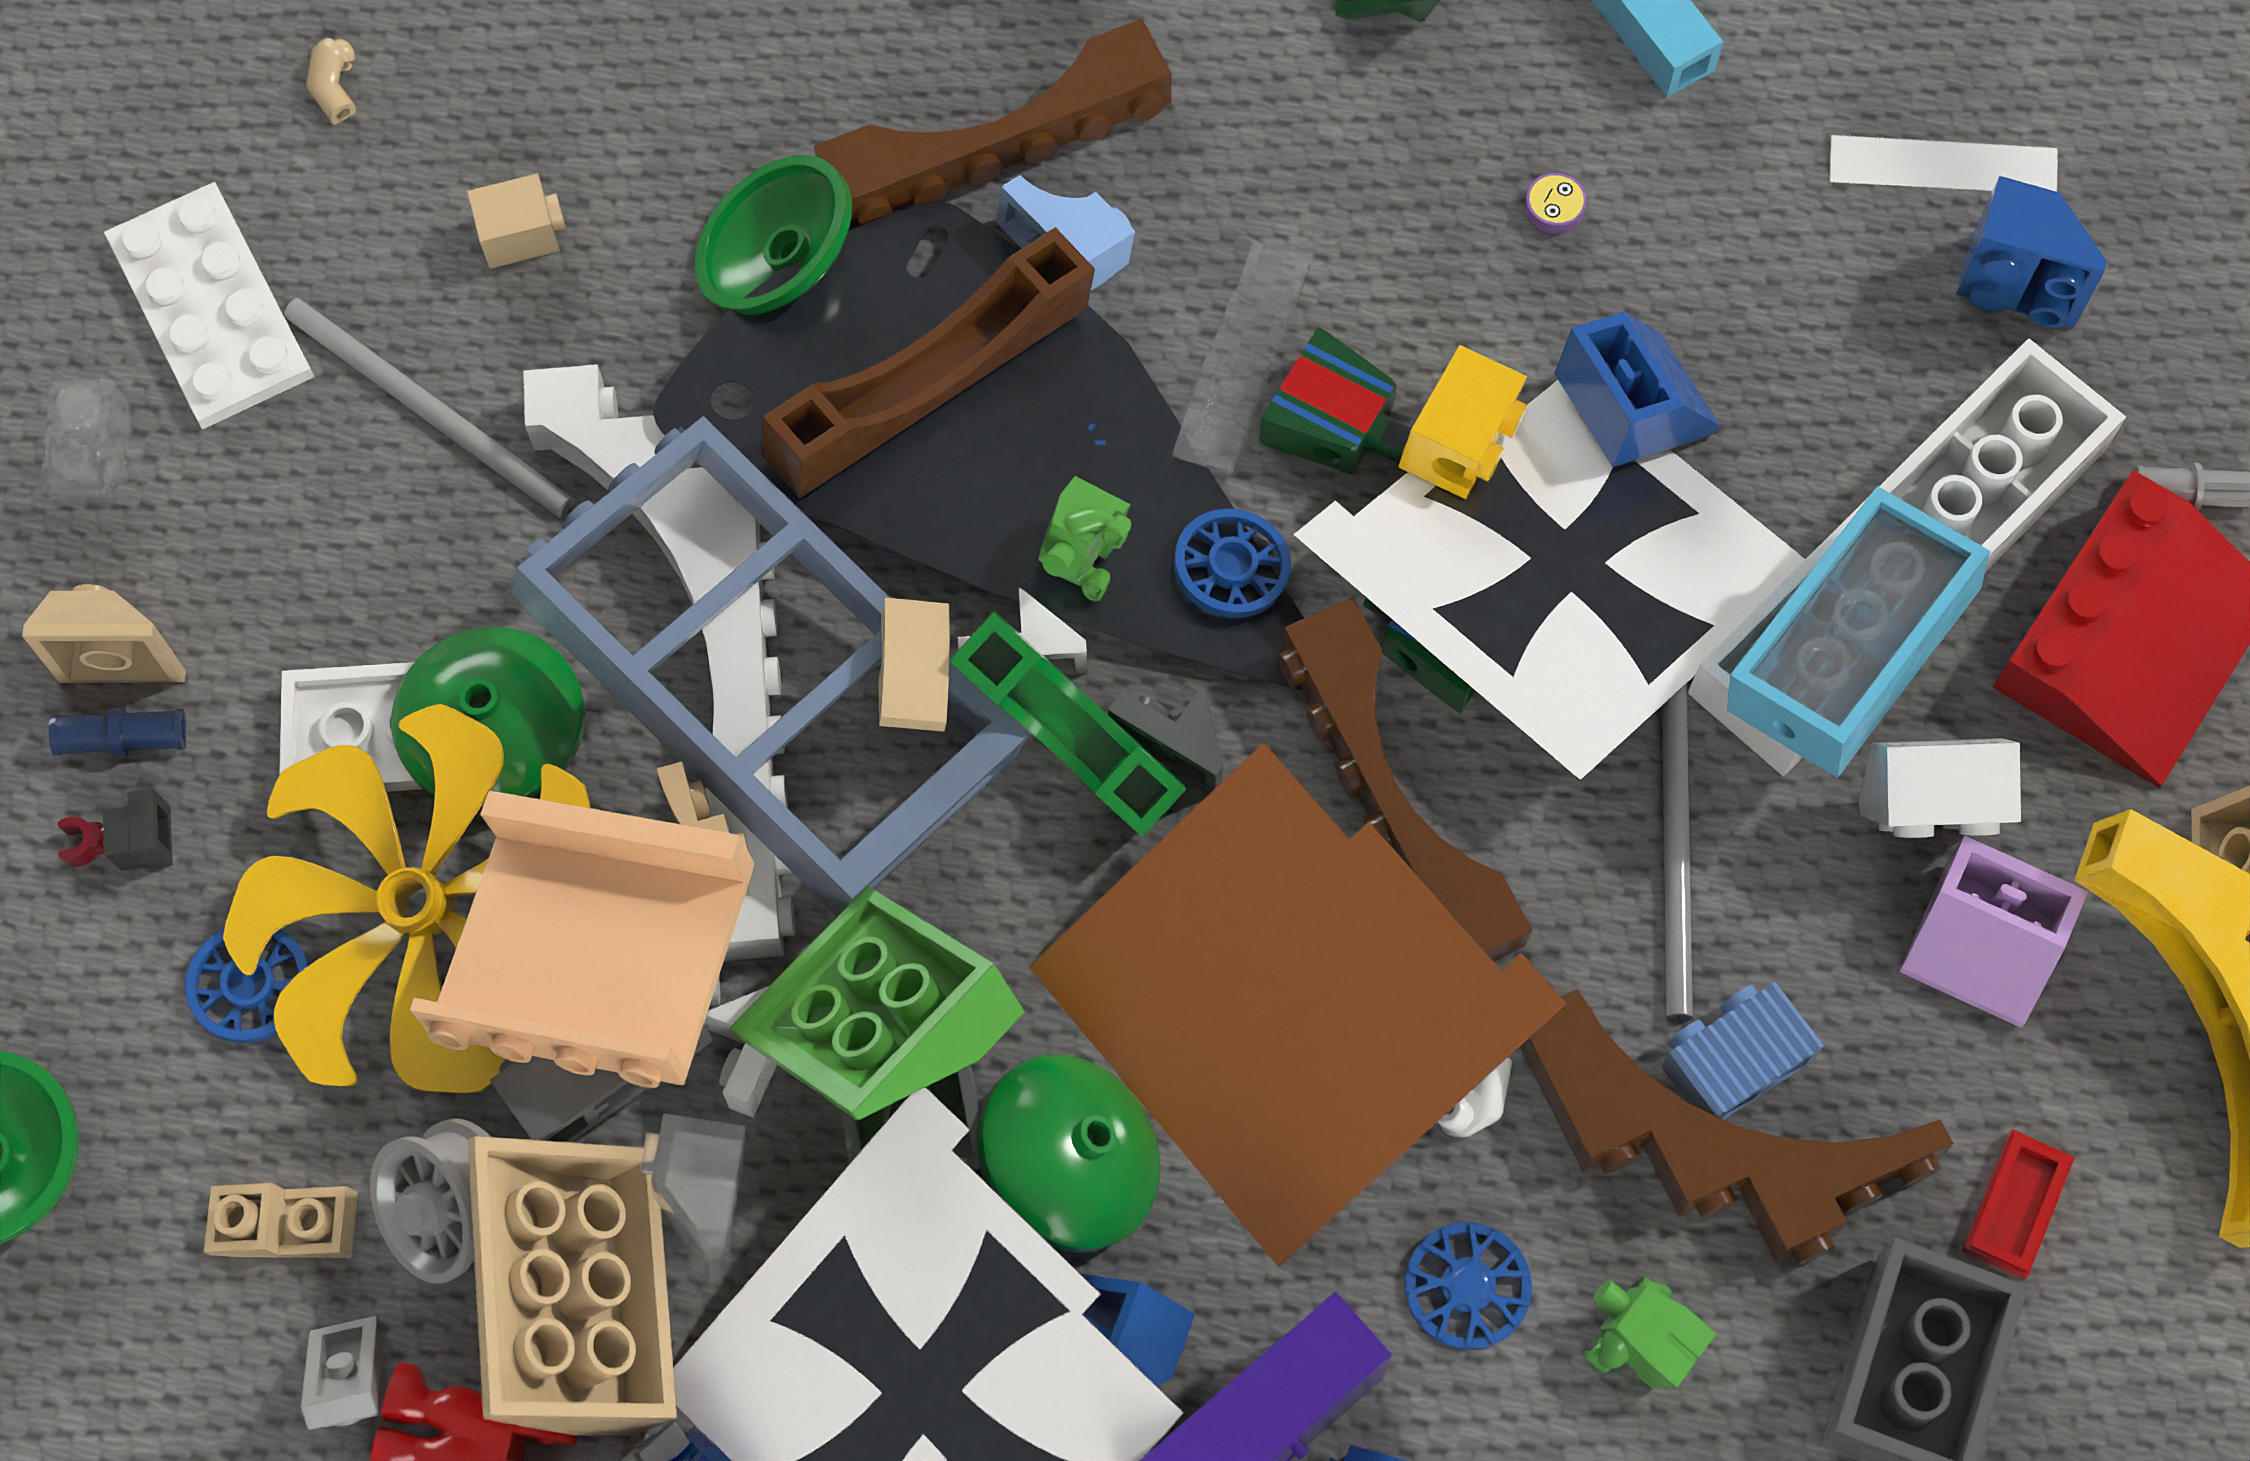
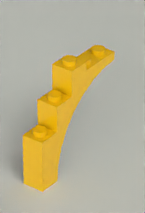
[2074,809,2250,1248]

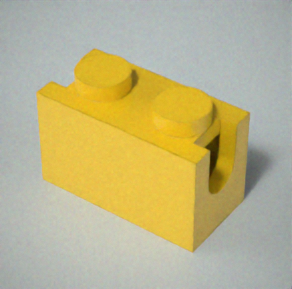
[1398,345,1528,499]

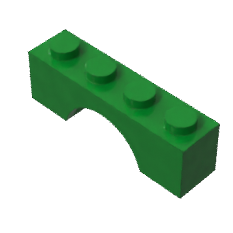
[949,611,1186,837]

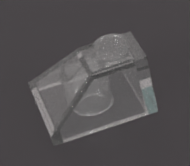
[641,1113,746,1287]

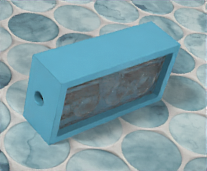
[1727,486,1990,778]

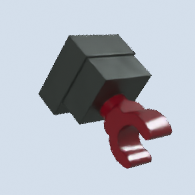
[57,788,173,871]

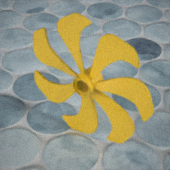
[223,704,590,1094]

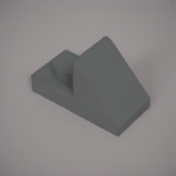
[1108,684,1223,793]

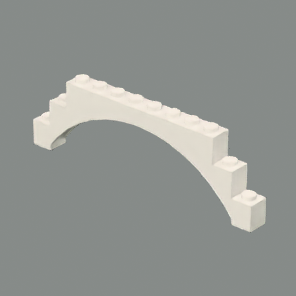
[523,365,795,1024]

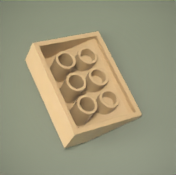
[468,1136,677,1436]

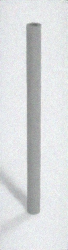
[284,298,575,518]
[1661,683,1693,1020]

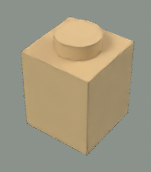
[467,173,566,269]

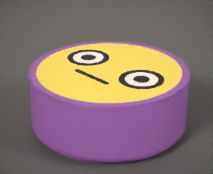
[1525,173,1587,234]

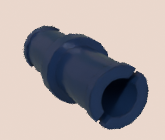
[49,707,186,758]

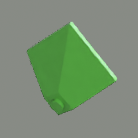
[729,886,1025,1120]

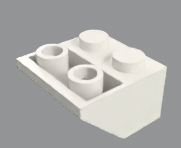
[1858,738,2021,838]

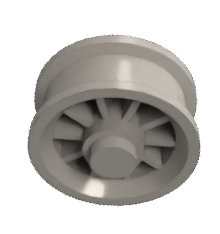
[370,1118,491,1284]

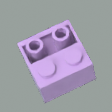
[1899,836,2089,1028]

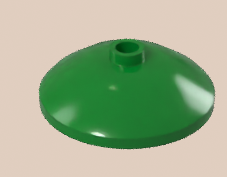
[695,155,852,315]
[391,627,585,810]
[0,1050,80,1244]
[977,1054,1161,1252]

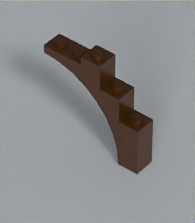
[1520,989,1954,1265]

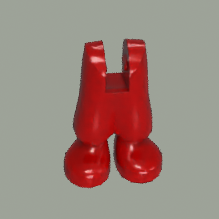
[370,1361,578,1461]

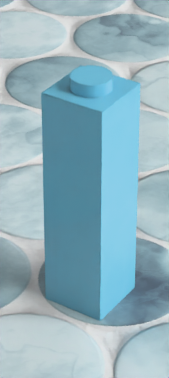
[1591,0,1723,97]

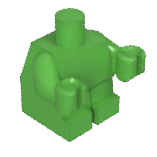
[1038,476,1131,601]
[1584,1277,1716,1389]

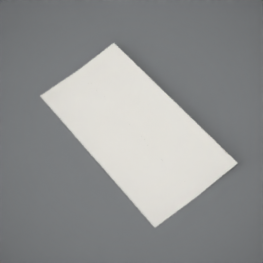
[1830,135,2057,192]

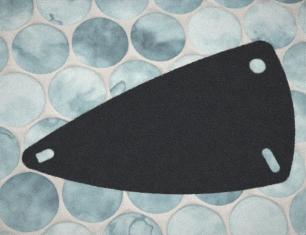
[653,201,1304,690]

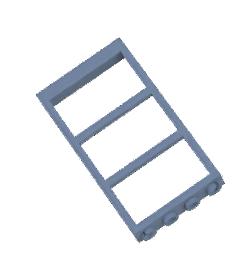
[511,416,1030,917]

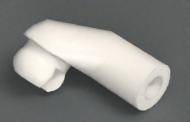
[1438,1058,1512,1137]

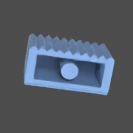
[1662,982,1824,1120]

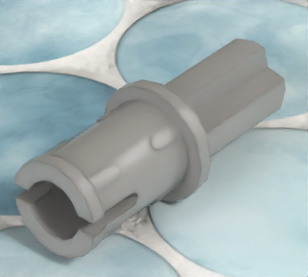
[2134,463,2250,511]

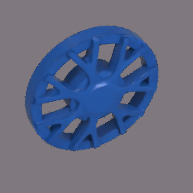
[1173,509,1291,618]
[185,929,309,1044]
[1405,1222,1532,1350]

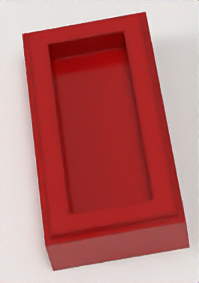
[1961,1129,2075,1280]

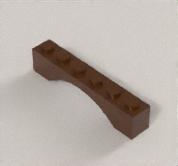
[814,18,1172,230]
[761,227,1095,498]
[1277,597,1533,961]

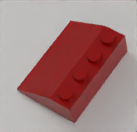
[1993,470,2250,788]

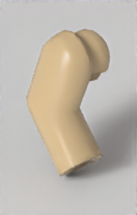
[306,38,357,125]

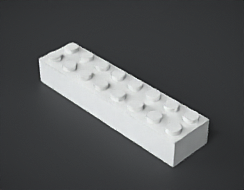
[1688,338,2126,777]

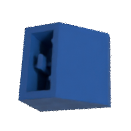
[1956,176,2107,328]
[1554,312,1721,467]

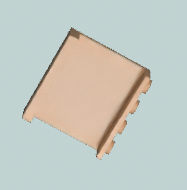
[410,791,755,1088]

